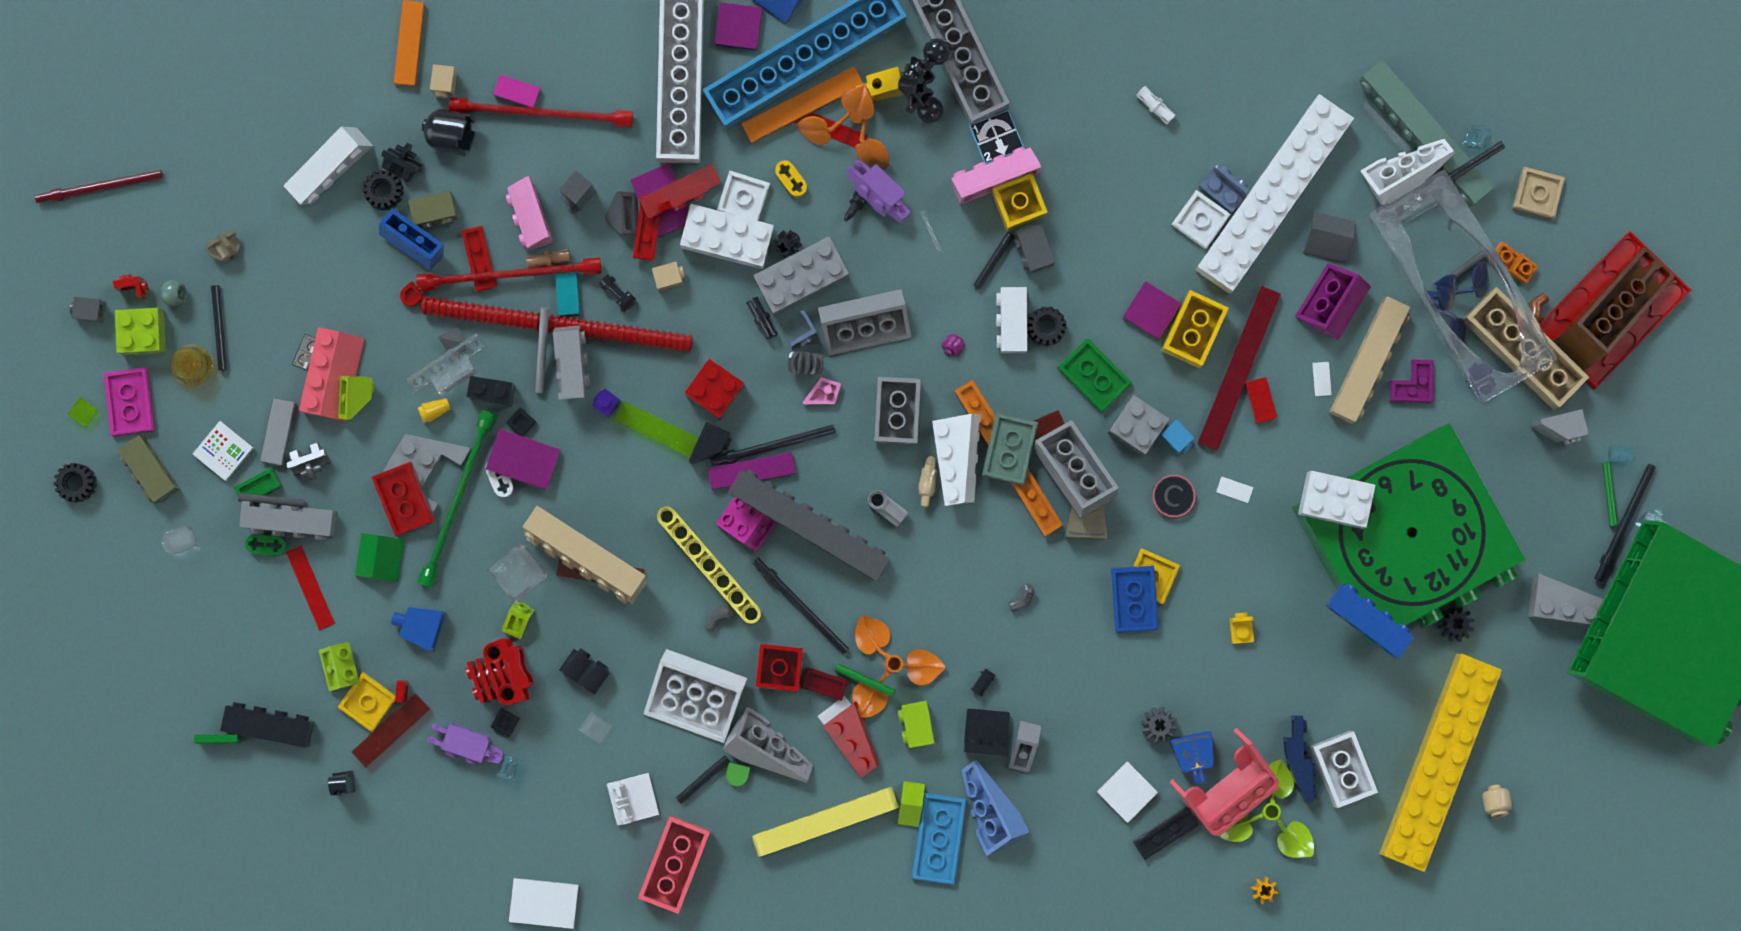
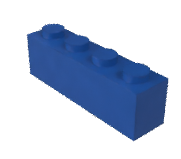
[1324,584,1414,658]

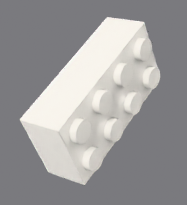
[680,204,774,270]

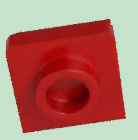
[113,274,149,300]

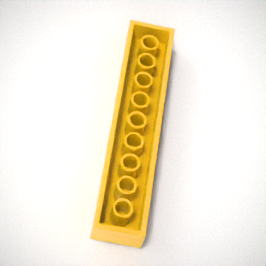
[1379,654,1502,872]

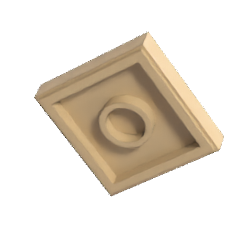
[1512,167,1565,219]

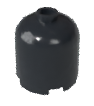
[422,109,476,157]

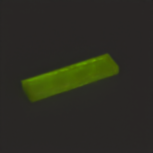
[614,401,699,457]

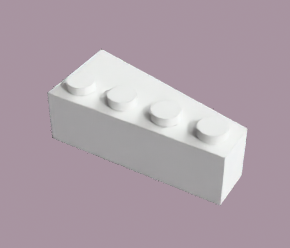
[284,126,373,205]
[932,414,981,506]

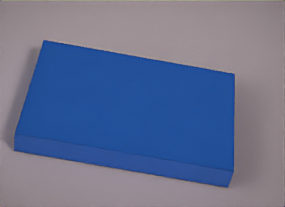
[1111,565,1158,633]

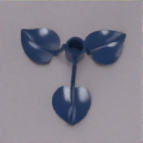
[1423,262,1489,355]

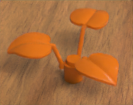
[797,84,890,168]
[852,615,945,718]

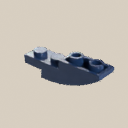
[1283,715,1317,803]

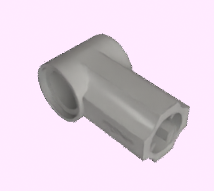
[867,490,908,527]

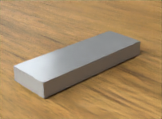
[260,398,296,466]

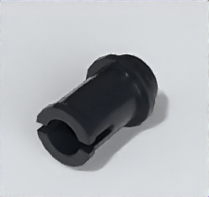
[971,668,996,697]

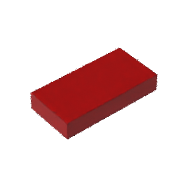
[1245,377,1277,424]

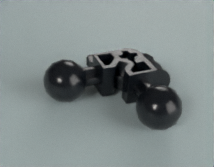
[898,38,950,123]

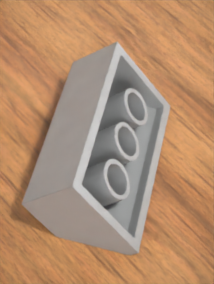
[818,289,911,356]

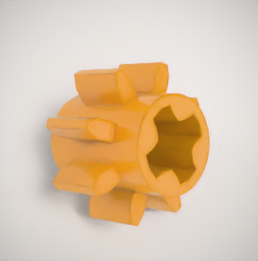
[1250,876,1278,904]

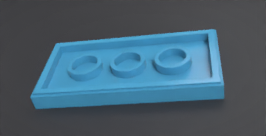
[912,793,967,885]

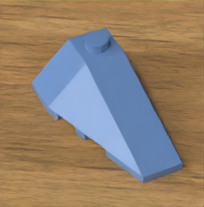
[961,760,1030,856]

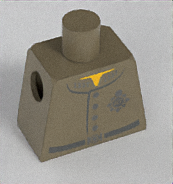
[1065,505,1107,539]

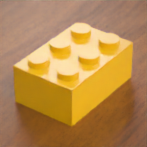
[1161,290,1229,369]

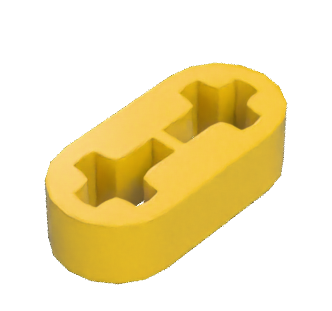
[775,160,807,198]

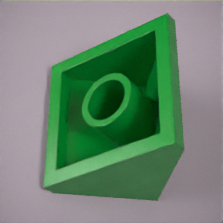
[355,533,404,582]

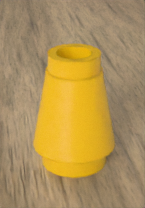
[417,398,451,423]

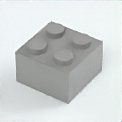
[1108,395,1169,456]

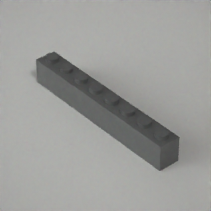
[727,469,889,581]

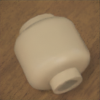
[1482,785,1512,818]

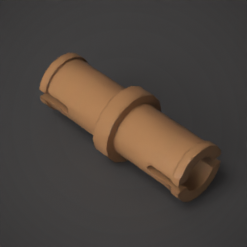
[526,248,571,269]

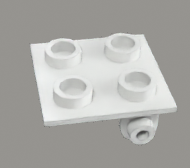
[607,773,659,826]

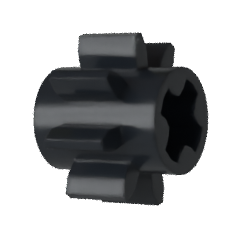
[774,230,802,257]

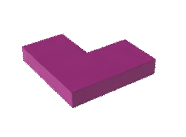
[1389,359,1434,403]

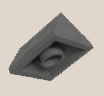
[1303,211,1355,263]

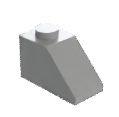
[1008,721,1041,773]

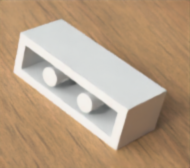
[996,287,1027,354]

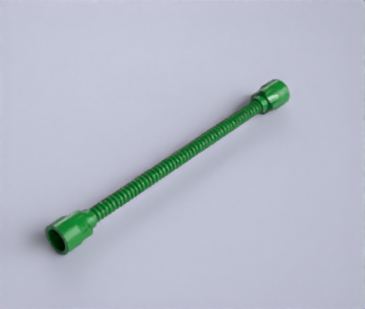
[417,410,498,588]

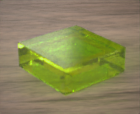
[67,397,99,427]

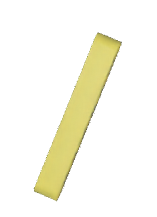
[657,507,762,624]
[751,787,899,857]

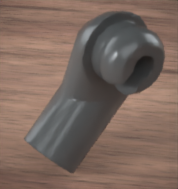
[704,605,733,631]

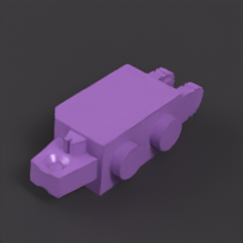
[845,160,910,223]
[427,723,505,765]

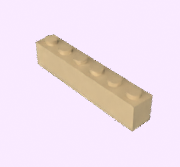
[1329,296,1411,424]

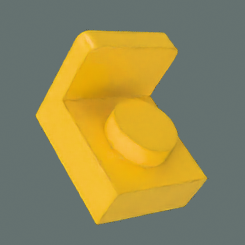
[1229,612,1254,644]

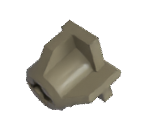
[205,229,240,263]

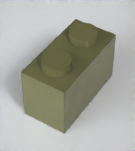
[408,191,459,230]

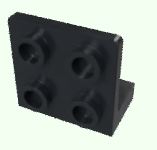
[963,708,1010,756]

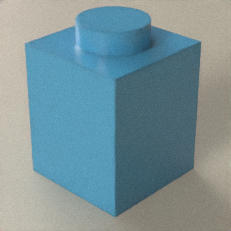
[1159,419,1194,454]

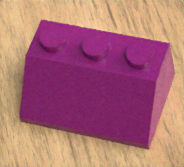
[1295,263,1371,340]

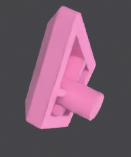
[803,377,841,405]

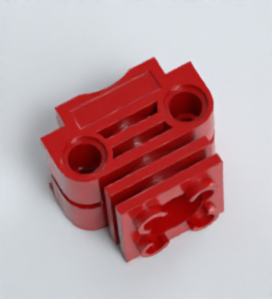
[465,638,535,705]

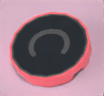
[1152,475,1195,517]

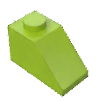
[338,376,374,420]

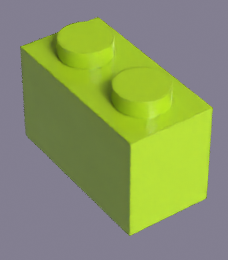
[898,701,935,748]

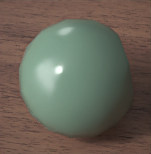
[160,280,187,307]

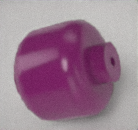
[941,334,965,357]

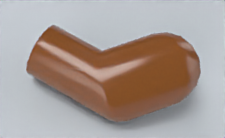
[1527,292,1549,324]

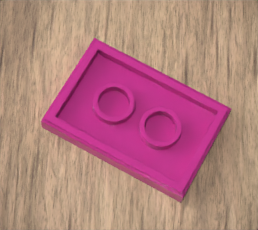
[104,367,155,437]

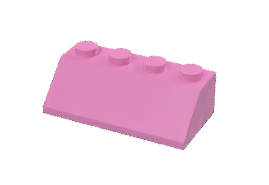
[951,147,1041,205]

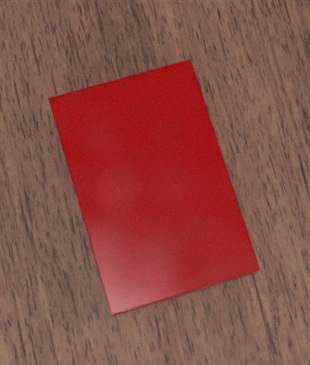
[371,461,435,537]

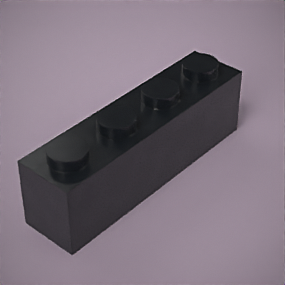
[220,702,315,748]

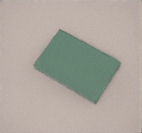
[982,413,1038,485]

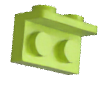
[318,642,359,692]

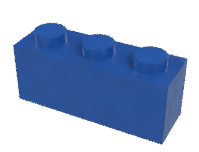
[379,208,444,270]

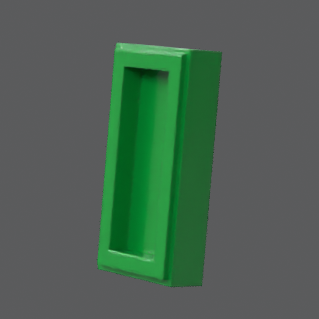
[233,467,283,503]
[194,734,242,744]

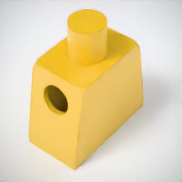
[856,67,904,101]

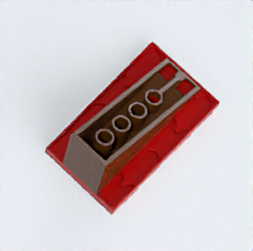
[1537,231,1691,390]

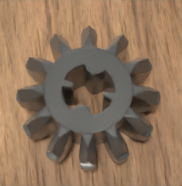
[787,351,824,376]
[1140,707,1177,743]

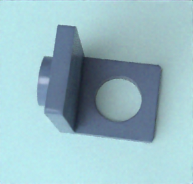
[790,310,817,349]

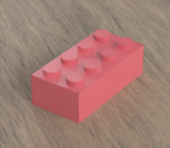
[638,815,711,914]

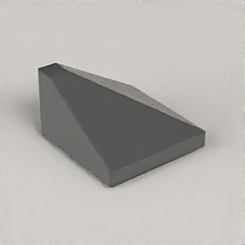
[438,327,469,356]

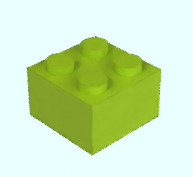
[115,308,166,356]

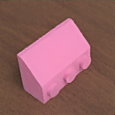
[506,176,553,251]

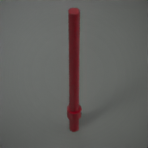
[34,170,163,203]

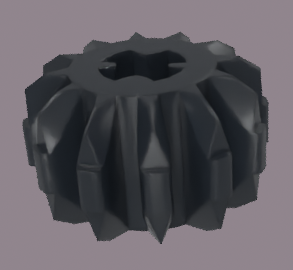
[1437,606,1475,642]

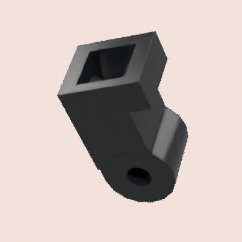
[328,770,356,796]

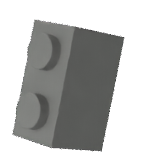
[559,171,596,210]
[1013,223,1055,274]

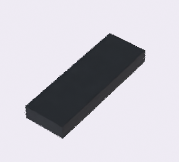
[1132,806,1199,860]

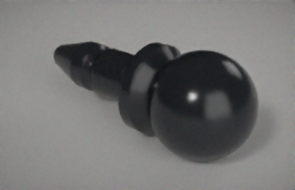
[844,191,868,222]

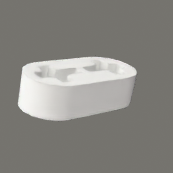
[485,463,514,498]

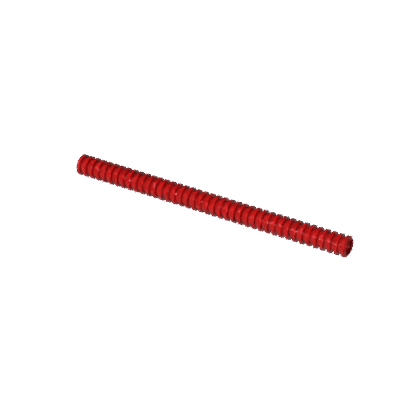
[421,296,693,353]

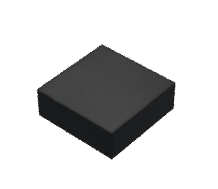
[506,407,537,437]
[491,708,520,737]

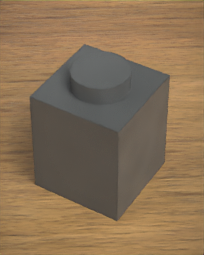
[70,297,106,323]

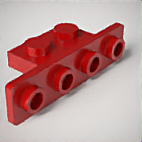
[639,164,720,218]

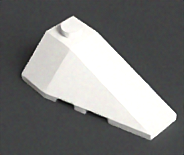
[1361,139,1455,211]

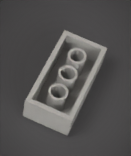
[753,236,849,316]
[1034,420,1119,518]

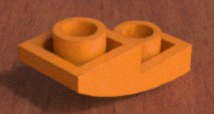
[1488,242,1539,284]

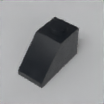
[689,422,732,464]

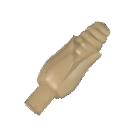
[918,456,937,507]

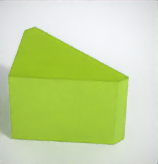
[897,781,925,827]

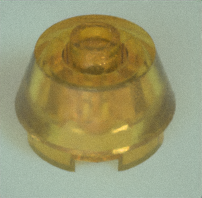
[170,344,212,387]

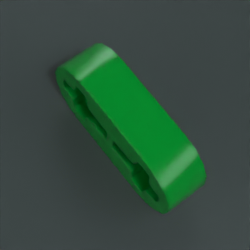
[245,534,288,556]

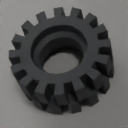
[362,170,403,210]
[1027,306,1067,346]
[53,463,97,502]

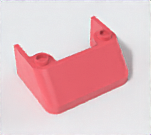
[1170,728,1279,836]

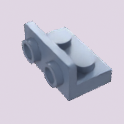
[1199,164,1250,213]

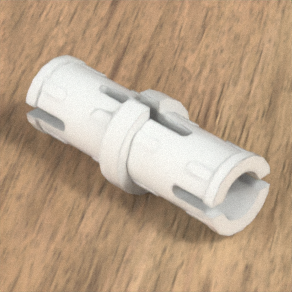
[1136,86,1176,125]

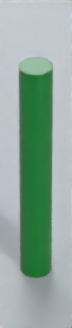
[1602,462,1618,526]
[834,663,896,697]

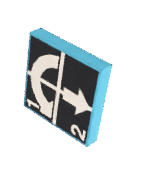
[969,110,1024,164]

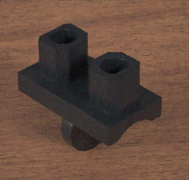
[381,143,423,181]

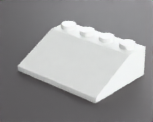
[644,649,747,743]

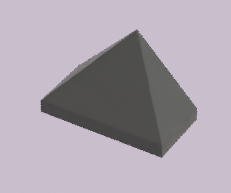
[605,191,638,235]

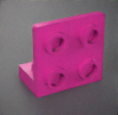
[716,498,777,552]

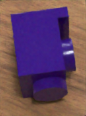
[592,389,622,418]

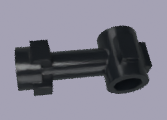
[599,274,637,311]

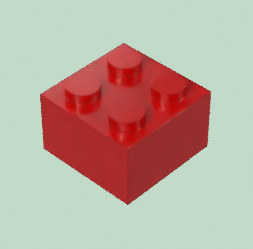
[684,358,745,420]
[755,644,804,692]

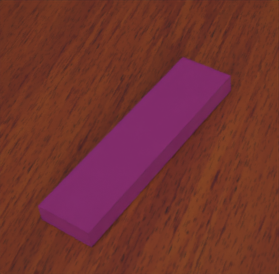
[708,452,796,490]

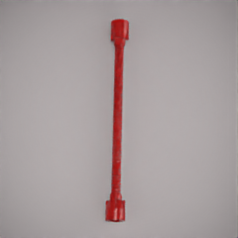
[449,97,633,128]
[416,257,602,291]

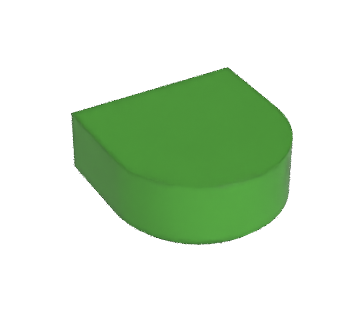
[726,762,750,786]

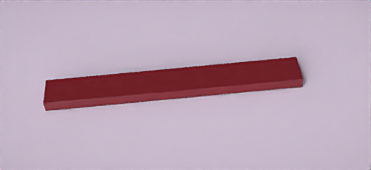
[1197,286,1281,451]

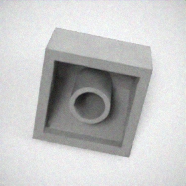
[1530,409,1589,445]

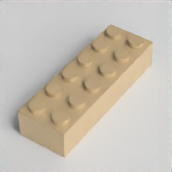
[1463,287,1589,410]
[522,506,647,605]

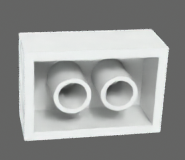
[1298,471,1375,529]
[1309,731,1378,808]

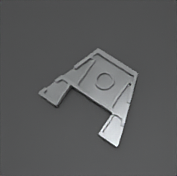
[383,434,472,514]

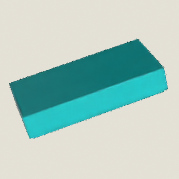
[555,272,580,316]

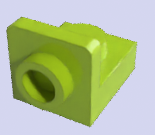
[501,602,534,640]

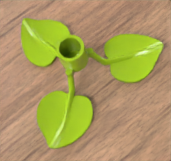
[1219,759,1314,858]

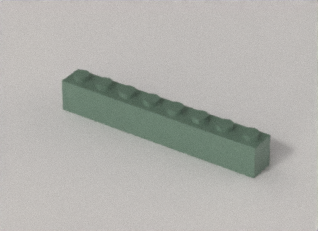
[1359,60,1494,207]

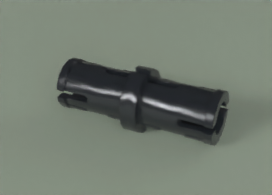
[746,296,778,340]

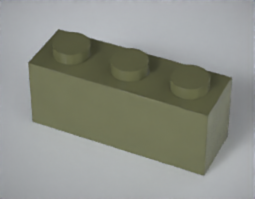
[118,435,180,504]

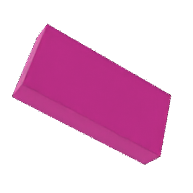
[493,75,541,108]

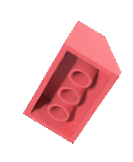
[299,327,365,422]

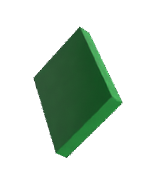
[1057,338,1132,413]

